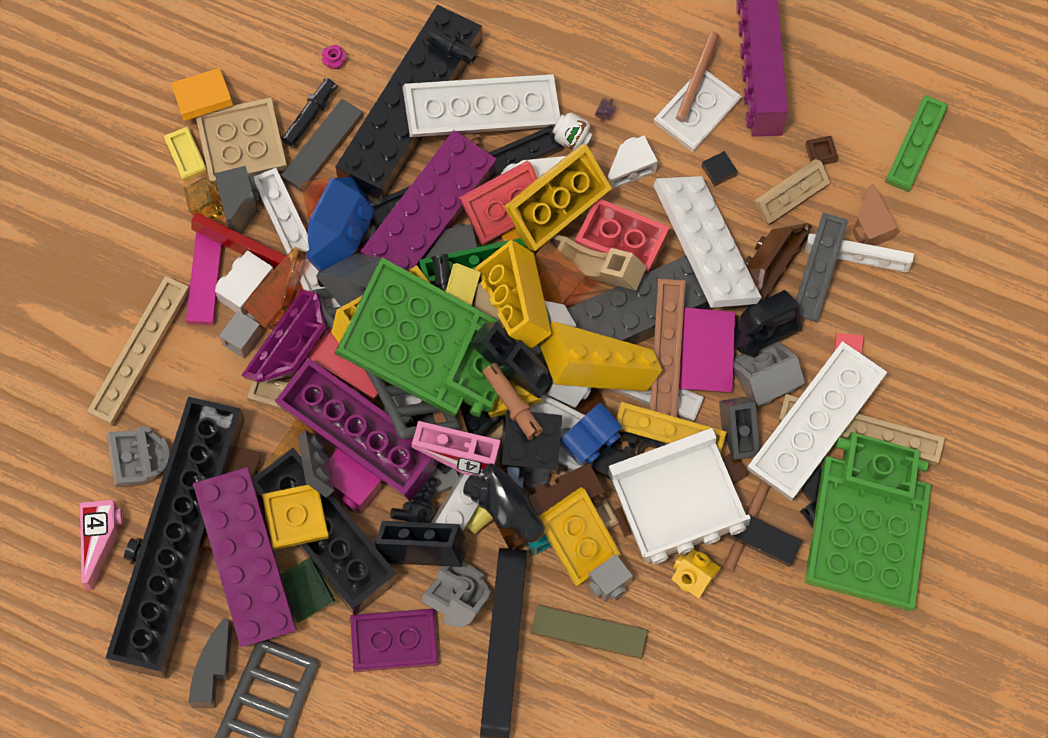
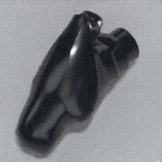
[463,463,546,543]

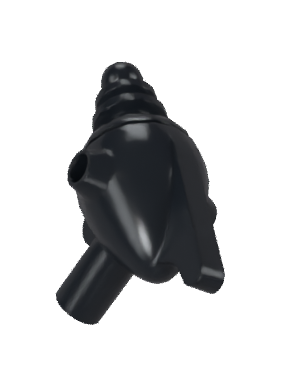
[390,478,438,523]

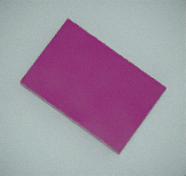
[350,608,438,672]

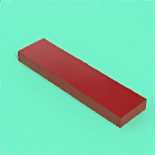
[191,212,291,276]

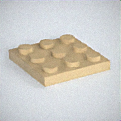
[196,97,287,186]

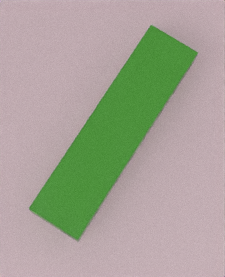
[885,95,948,192]

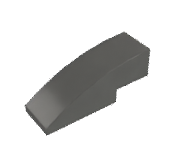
[188,619,232,708]

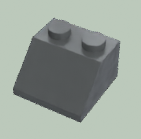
[214,166,260,234]
[316,253,381,307]

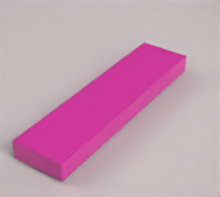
[186,224,223,325]

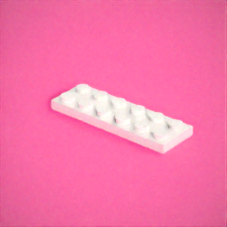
[403,74,560,137]
[653,176,761,308]
[747,341,887,501]

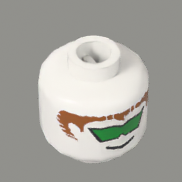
[552,113,592,151]

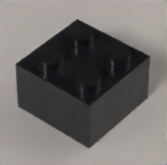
[499,409,562,474]

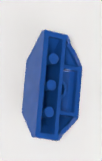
[306,177,376,271]

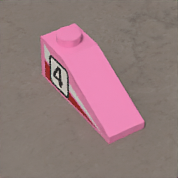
[412,421,500,477]
[80,500,123,590]

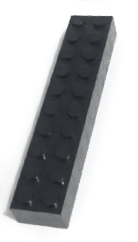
[105,397,245,679]

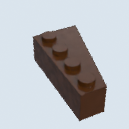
[492,463,607,549]

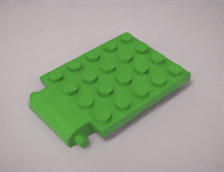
[334,258,514,417]
[804,432,931,612]

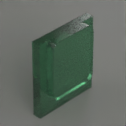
[281,557,335,623]

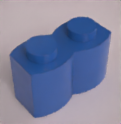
[560,402,622,466]

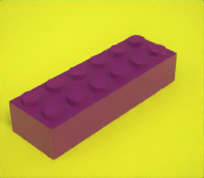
[736,0,788,137]
[361,130,497,272]
[275,358,439,501]
[193,467,297,647]

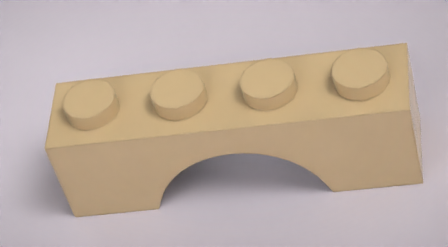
[535,235,646,291]

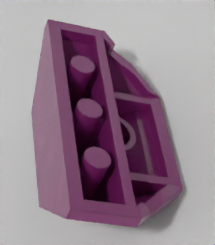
[241,289,327,383]

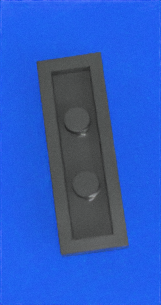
[298,429,334,498]

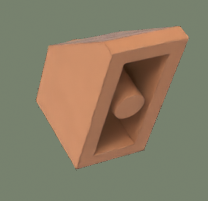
[853,184,898,246]

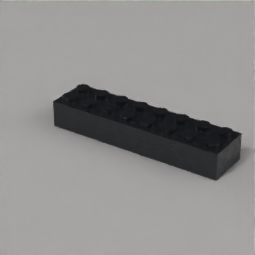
[335,5,483,200]

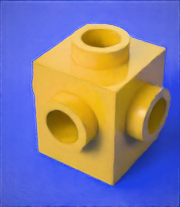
[671,549,721,599]

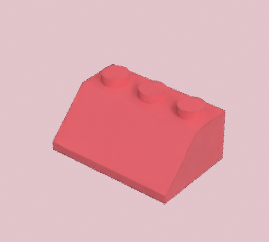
[575,199,669,272]

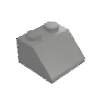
[733,341,805,406]

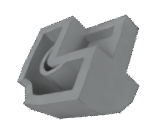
[421,562,490,627]

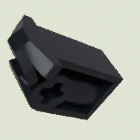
[734,290,802,358]

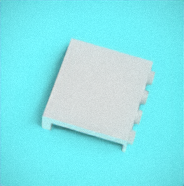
[608,428,750,564]

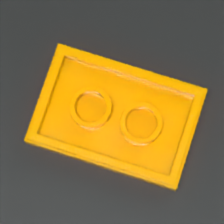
[540,487,621,586]

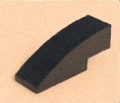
[470,322,553,398]

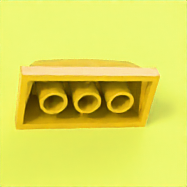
[504,144,612,251]

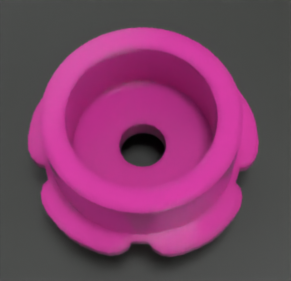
[321,45,346,69]

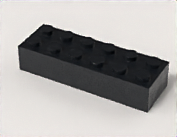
[253,448,398,615]

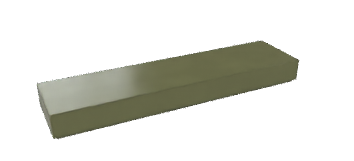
[531,605,647,659]

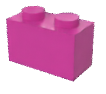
[329,449,382,513]

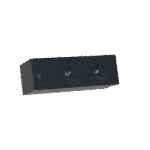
[374,521,469,567]

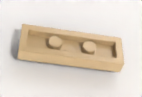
[754,159,830,224]

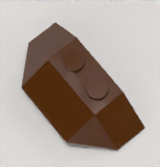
[744,223,812,307]

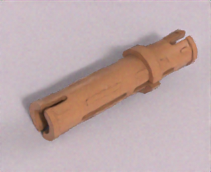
[482,363,543,440]

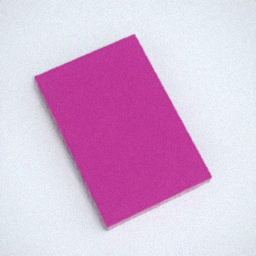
[679,308,735,393]

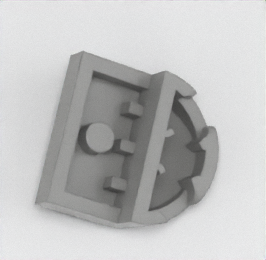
[107,426,170,487]

